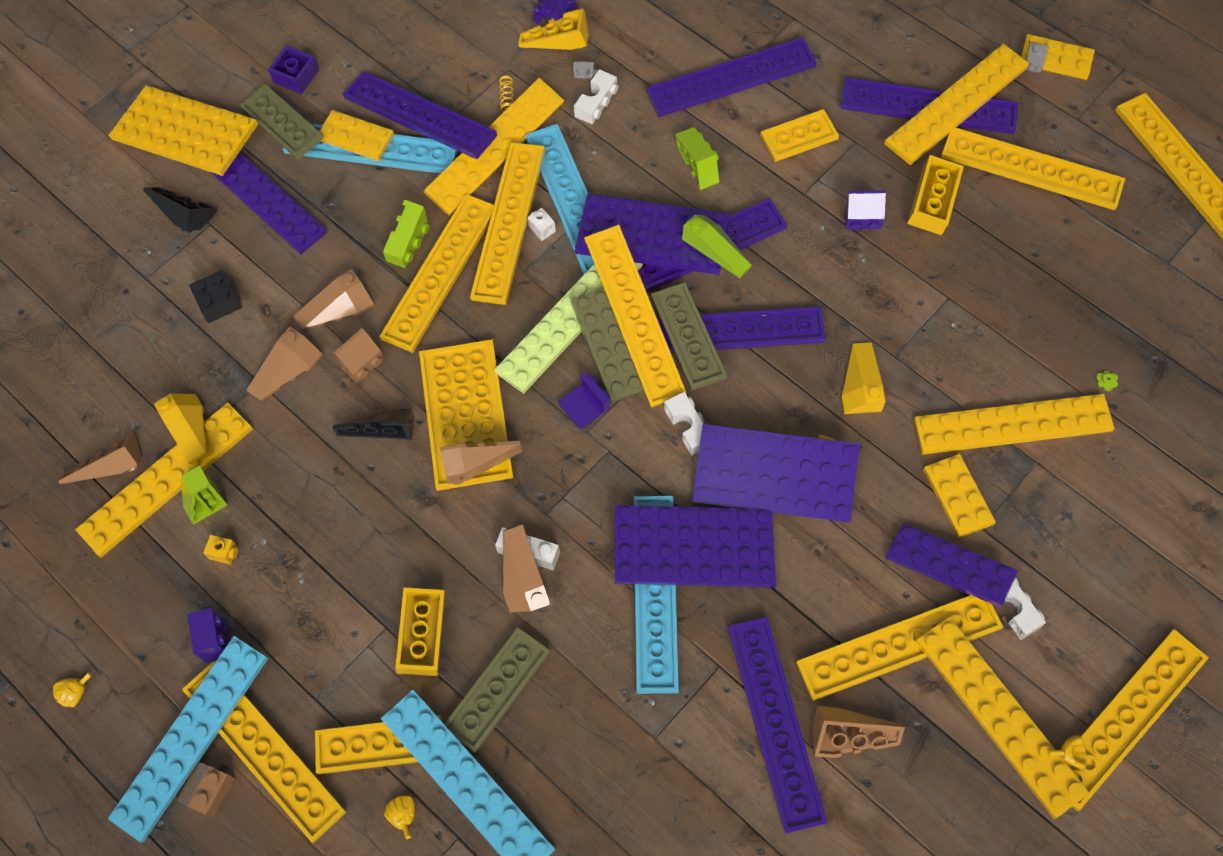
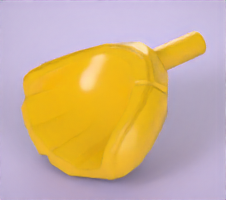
[53,672,92,707]
[1048,735,1087,769]
[384,796,416,839]

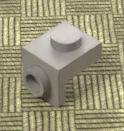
[1026,42,1048,72]
[573,61,597,86]

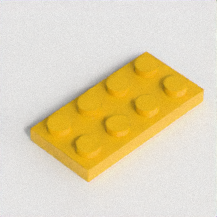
[1021,34,1095,80]
[760,109,839,162]
[319,110,394,161]
[923,454,996,538]

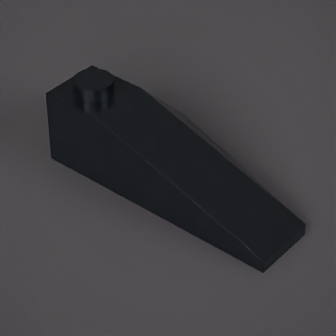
[143,187,217,233]
[333,409,414,440]

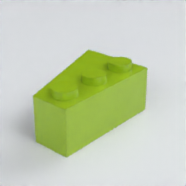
[675,127,719,190]
[383,200,430,268]
[181,465,227,525]

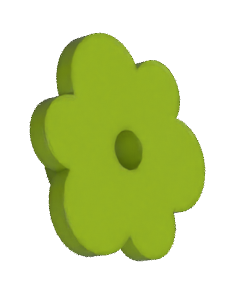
[1096,370,1118,391]

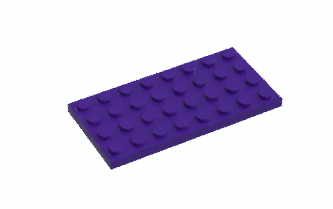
[575,193,729,275]
[693,424,860,522]
[614,505,776,588]

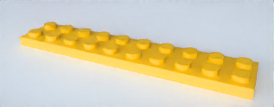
[885,43,1030,165]
[424,78,564,216]
[1115,93,1223,240]
[941,128,1125,210]
[470,143,545,305]
[379,194,494,353]
[584,225,687,408]
[914,394,1115,455]
[75,402,253,558]
[796,595,1003,702]
[916,617,1090,819]
[1065,629,1209,812]
[182,661,347,843]

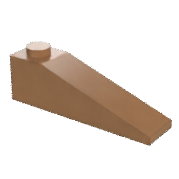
[293,269,374,331]
[246,327,323,401]
[58,432,142,484]
[440,441,522,485]
[503,524,550,612]
[813,706,905,758]

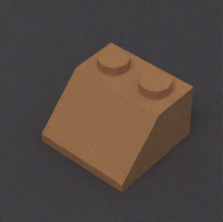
[334,328,384,383]
[176,762,235,818]

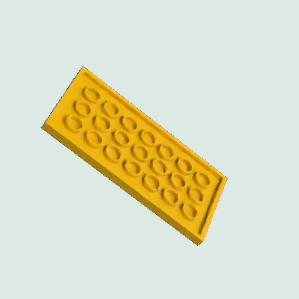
[109,85,258,176]
[419,339,513,491]

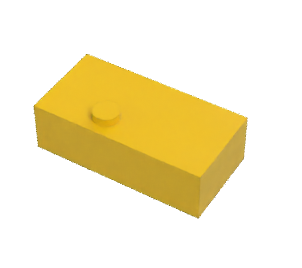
[907,155,964,235]
[395,588,445,676]

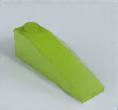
[682,215,752,278]

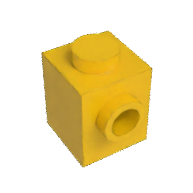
[203,535,238,565]

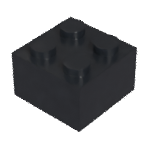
[189,270,242,324]

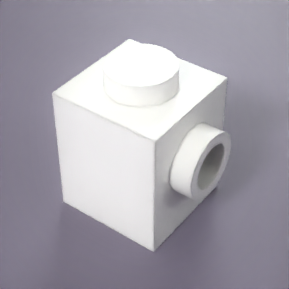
[527,208,556,241]

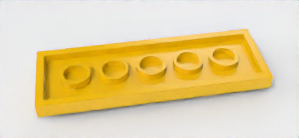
[315,715,442,774]

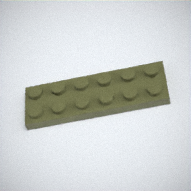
[239,84,324,160]
[651,282,727,391]
[570,289,645,403]
[444,627,551,754]

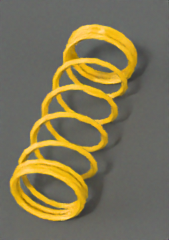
[499,75,513,112]

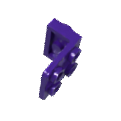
[532,0,577,24]
[559,372,611,429]

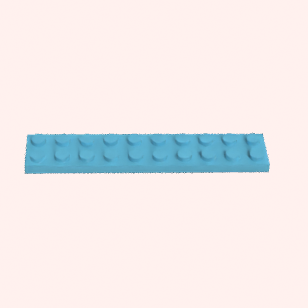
[283,124,458,174]
[525,124,594,274]
[634,496,679,694]
[108,636,269,843]
[381,690,555,856]

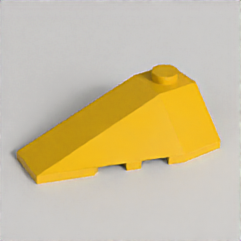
[518,9,589,50]
[841,342,885,414]
[154,393,207,464]

